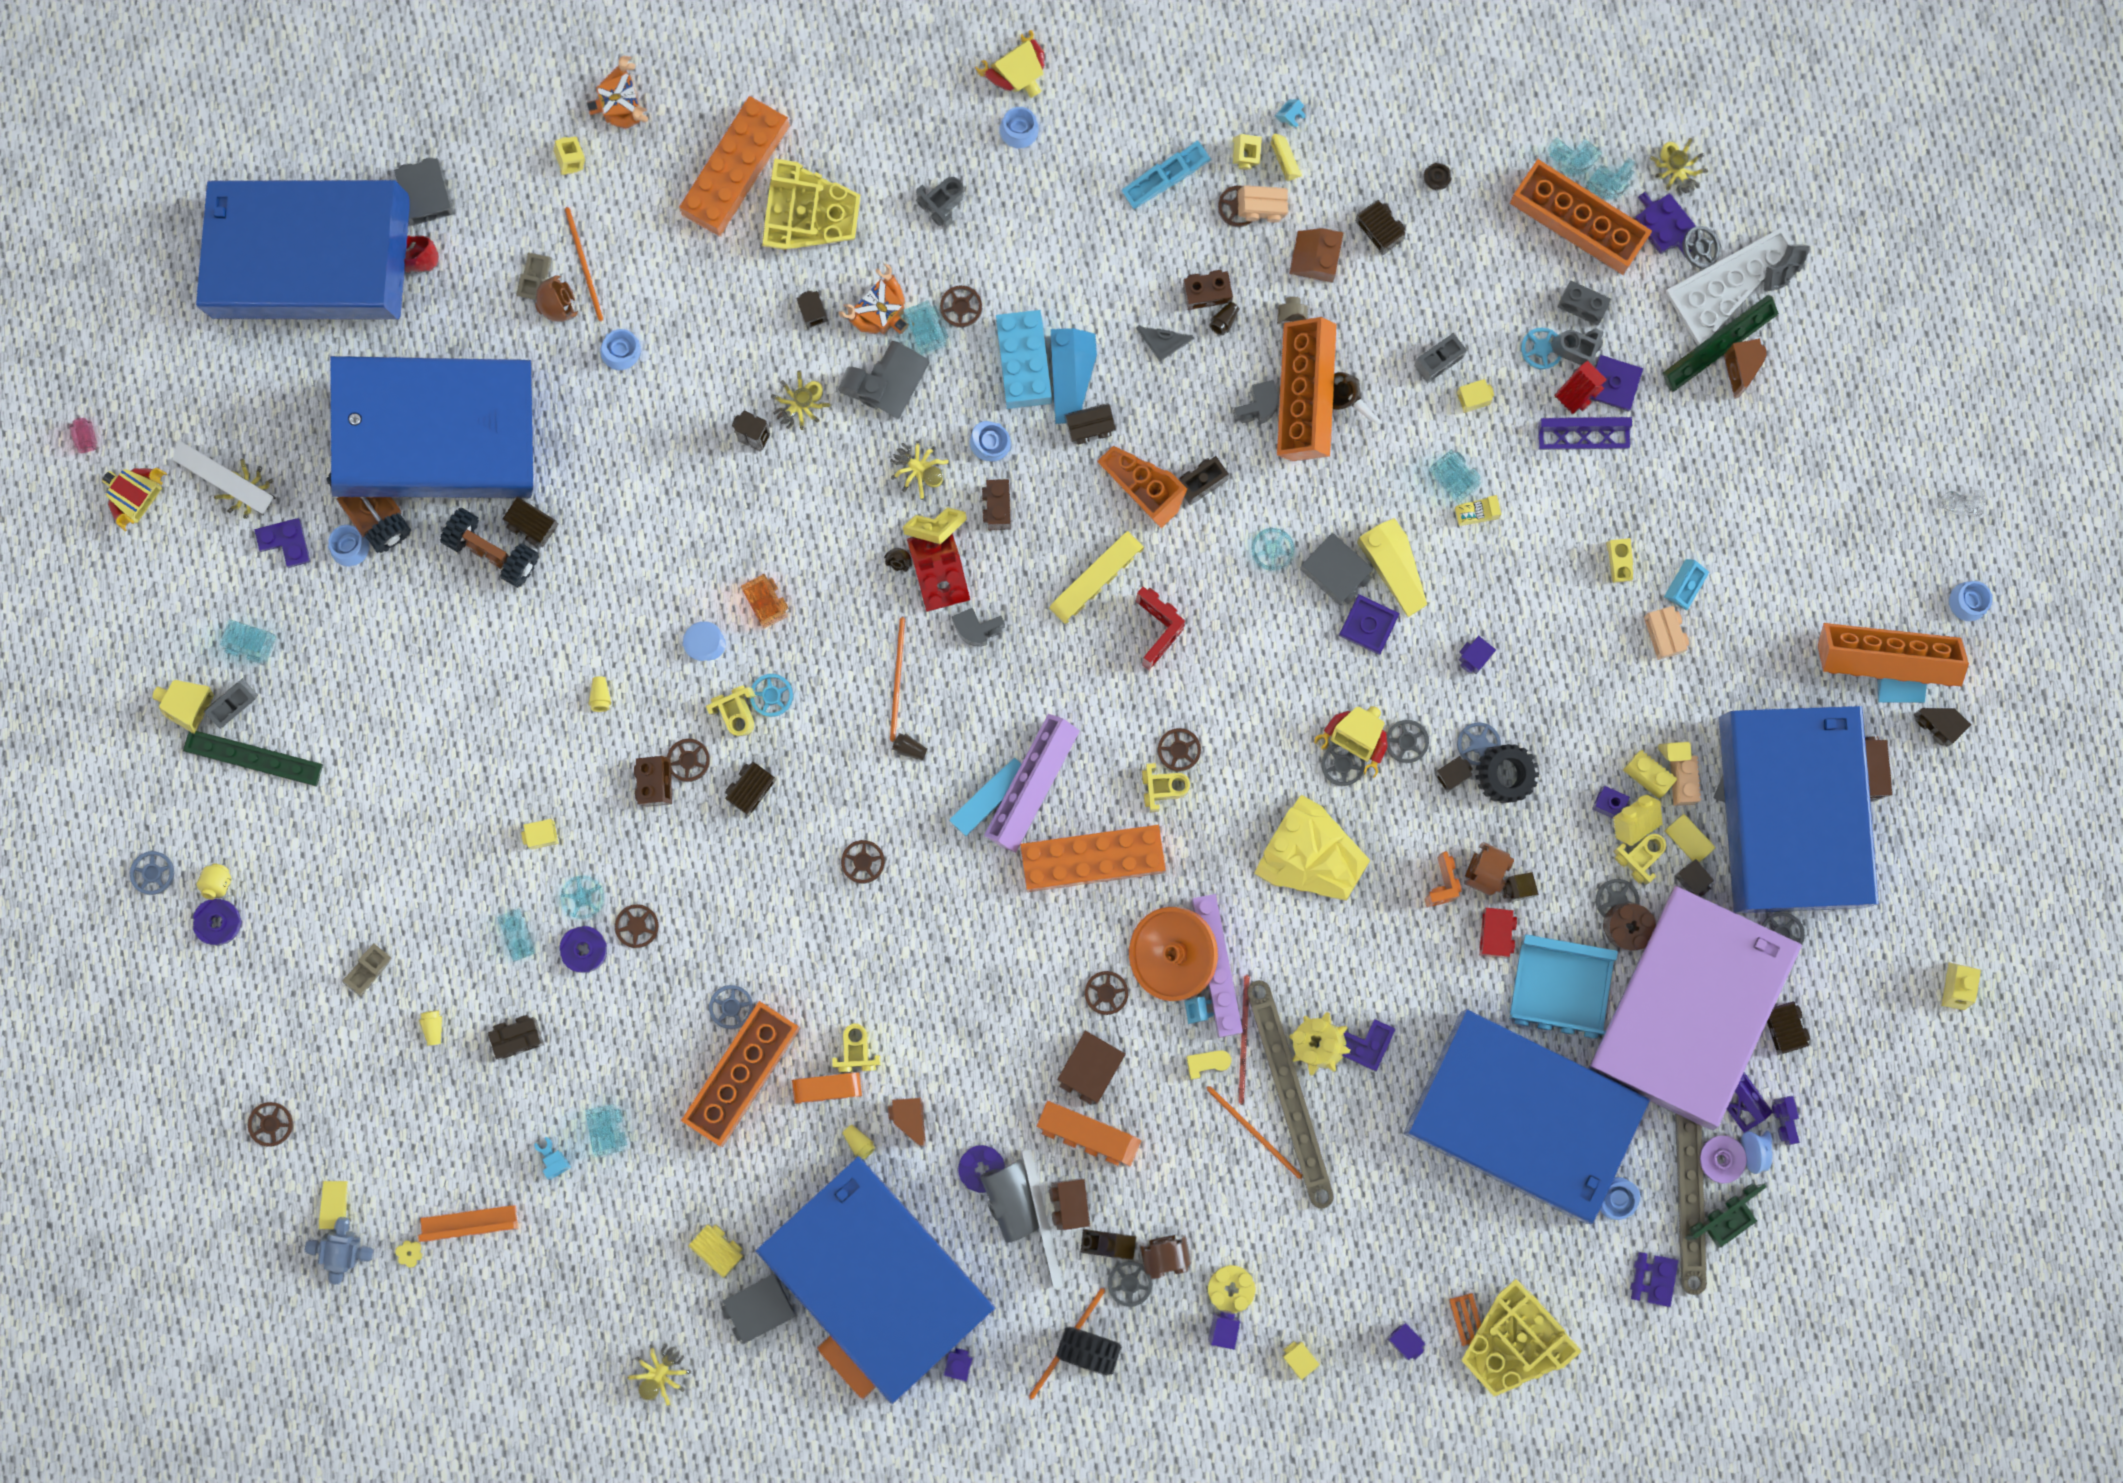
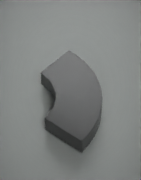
[1763,245,1810,291]

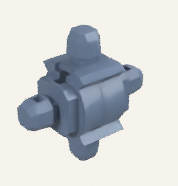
[304,1217,374,1285]

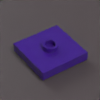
[1590,354,1644,412]
[1339,594,1400,655]

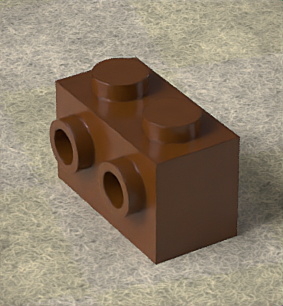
[1183,270,1233,310]
[982,479,1011,530]
[634,756,672,807]
[1049,1179,1090,1230]

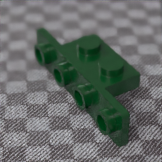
[1685,1183,1767,1248]

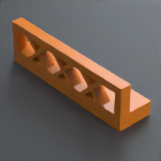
[418,1205,518,1242]

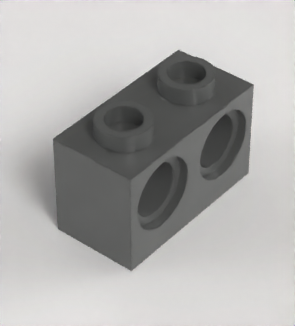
[1557,280,1611,326]
[1414,332,1467,384]
[204,678,258,729]

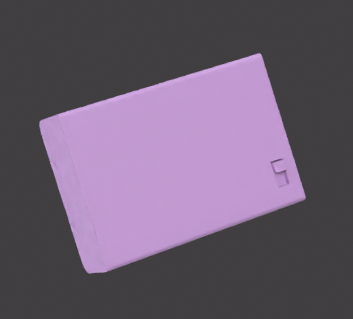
[1588,886,1802,1130]

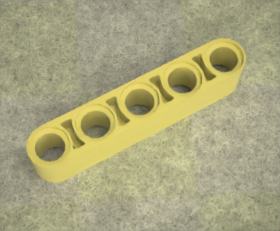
[1049,531,1145,625]

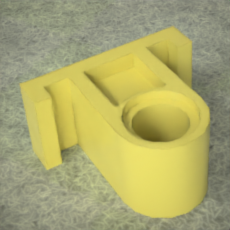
[706,685,756,736]
[1142,763,1190,813]
[1613,834,1666,885]
[832,1023,881,1072]

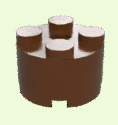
[1603,902,1656,951]
[1139,1234,1192,1279]

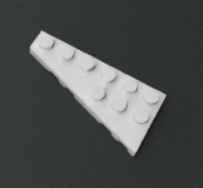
[1665,227,1794,346]

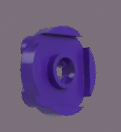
[193,899,242,946]
[559,926,607,973]
[958,1145,1005,1193]

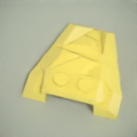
[762,158,861,250]
[1254,795,1370,901]
[1461,1278,1582,1397]

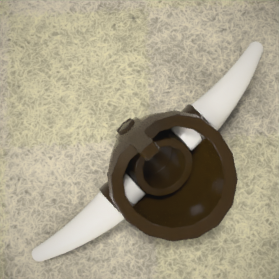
[1333,368,1381,424]

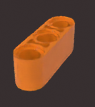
[792,1072,862,1104]
[817,1336,876,1399]

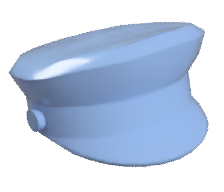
[999,107,1039,148]
[600,329,641,370]
[970,421,1011,462]
[328,525,369,567]
[1949,581,1992,621]
[683,622,726,661]
[1741,1131,1772,1174]
[1600,1177,1640,1220]

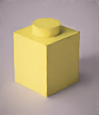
[1457,379,1494,413]
[521,819,559,850]
[1282,1341,1320,1380]

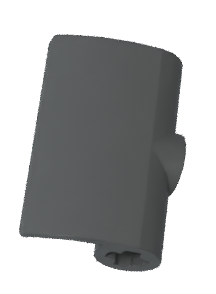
[860,341,930,419]
[980,1159,1040,1243]

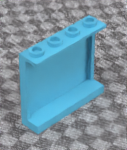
[1509,934,1618,1039]

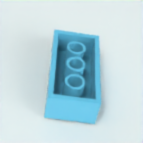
[996,310,1052,409]

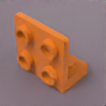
[1424,851,1461,908]

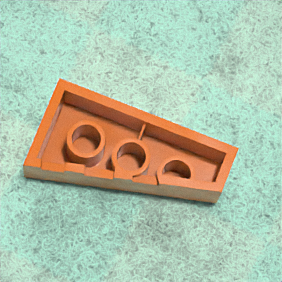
[1036,1100,1141,1167]

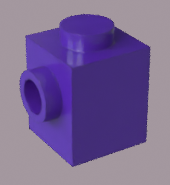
[1459,635,1496,674]
[1592,785,1630,819]
[1208,1310,1241,1350]
[1386,1322,1426,1360]
[943,1348,973,1382]

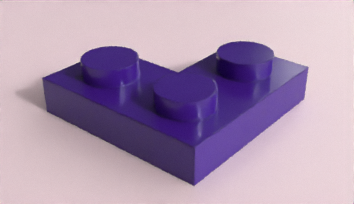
[254,518,311,568]
[1342,1019,1396,1072]
[1772,1095,1800,1145]

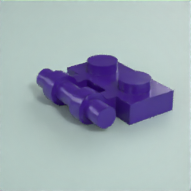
[1630,1252,1679,1307]

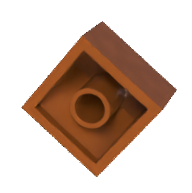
[1289,228,1344,283]
[1724,338,1767,399]
[888,1098,926,1147]

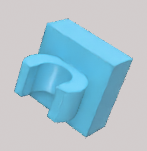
[1275,99,1306,127]
[1184,997,1214,1024]

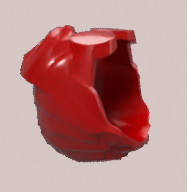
[404,235,439,274]

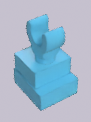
[534,1137,571,1180]

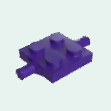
[1634,192,1696,257]

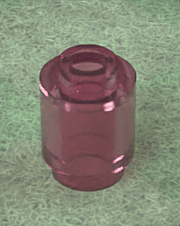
[69,418,97,453]

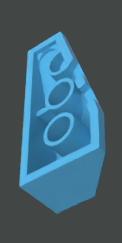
[1050,328,1097,424]

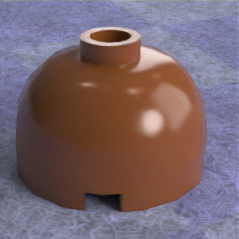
[535,275,578,322]

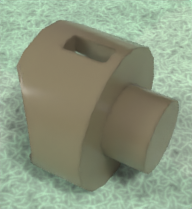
[1277,296,1308,324]

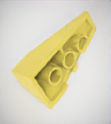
[1357,518,1427,617]

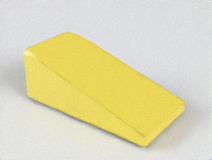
[1658,742,1692,761]
[319,1181,348,1229]

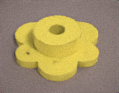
[395,1240,423,1268]

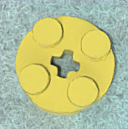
[1208,1265,1255,1313]

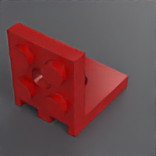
[907,533,970,612]
[1136,586,1186,671]

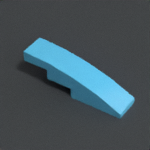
[1121,140,1212,209]
[949,758,1021,837]

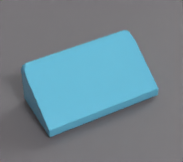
[1664,559,1709,610]
[1877,678,1927,703]

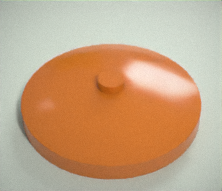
[1129,907,1218,1001]

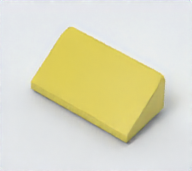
[1271,134,1302,181]
[1664,814,1716,862]

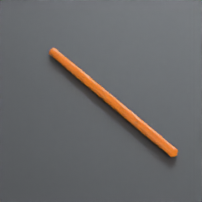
[565,206,603,322]
[890,616,905,742]
[1207,1086,1302,1179]
[1029,1287,1105,1400]

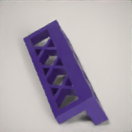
[1538,417,1633,450]
[1727,1072,1773,1133]

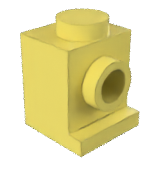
[1232,134,1262,170]
[553,136,585,175]

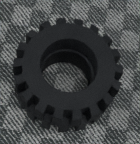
[1475,744,1539,803]
[1056,1327,1122,1376]

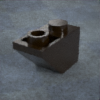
[1913,708,1972,747]
[1501,872,1539,903]
[1080,1229,1136,1260]

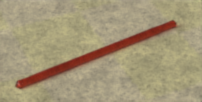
[1238,974,1250,1105]

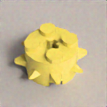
[1289,1012,1350,1075]

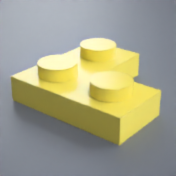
[903,507,967,544]

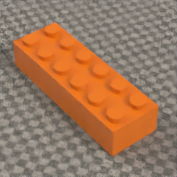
[679,96,790,237]
[1509,159,1652,275]
[1277,317,1337,461]
[1818,623,1969,687]
[1020,825,1166,893]
[681,1001,801,1147]

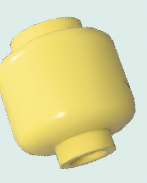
[196,863,232,900]

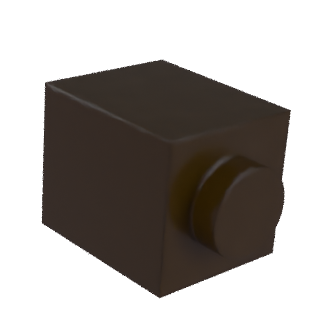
[796,291,828,329]
[1435,756,1473,793]
[1674,859,1714,897]

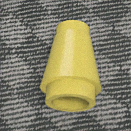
[588,676,612,712]
[419,1010,442,1046]
[842,1124,876,1160]

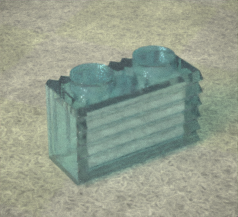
[904,300,949,355]
[1429,449,1482,505]
[219,619,277,664]
[585,1104,627,1157]

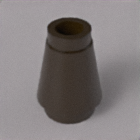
[1209,302,1240,336]
[892,733,928,761]

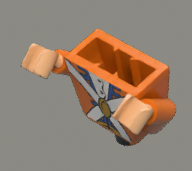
[587,55,648,129]
[839,263,909,334]

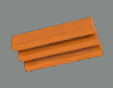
[1449,1293,1481,1346]

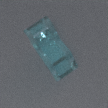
[1548,137,1602,176]
[1585,157,1636,200]

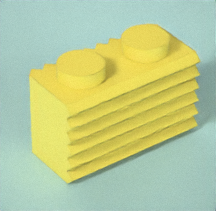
[1623,750,1677,799]
[1613,794,1663,846]
[688,1224,744,1278]

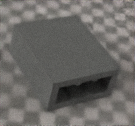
[394,158,455,226]
[1300,532,1373,606]
[721,1274,796,1344]

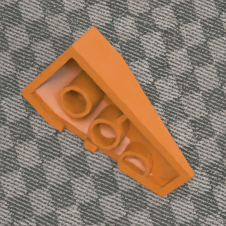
[1097,446,1187,528]

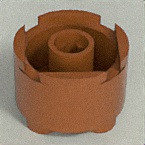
[1464,842,1514,896]

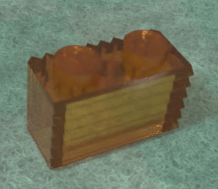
[740,573,789,629]

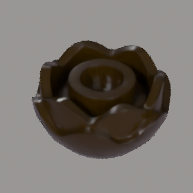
[1424,162,1452,190]
[884,548,912,572]

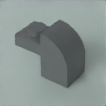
[838,367,888,404]
[1233,380,1278,424]
[952,608,1005,647]

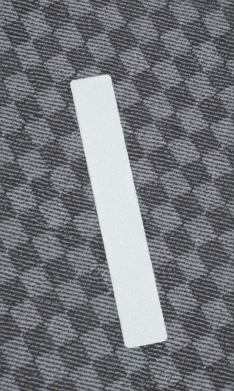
[172,440,273,514]
[1022,1149,1063,1289]

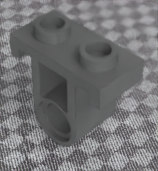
[916,177,964,229]
[1551,328,1604,373]

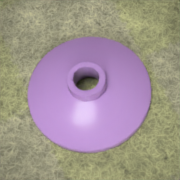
[1700,1136,1747,1183]

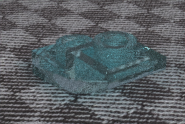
[497,908,536,962]

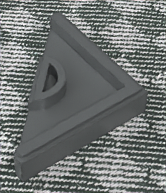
[1136,325,1194,362]

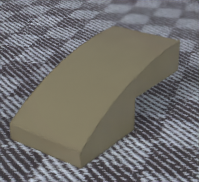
[516,252,552,300]
[342,943,392,997]

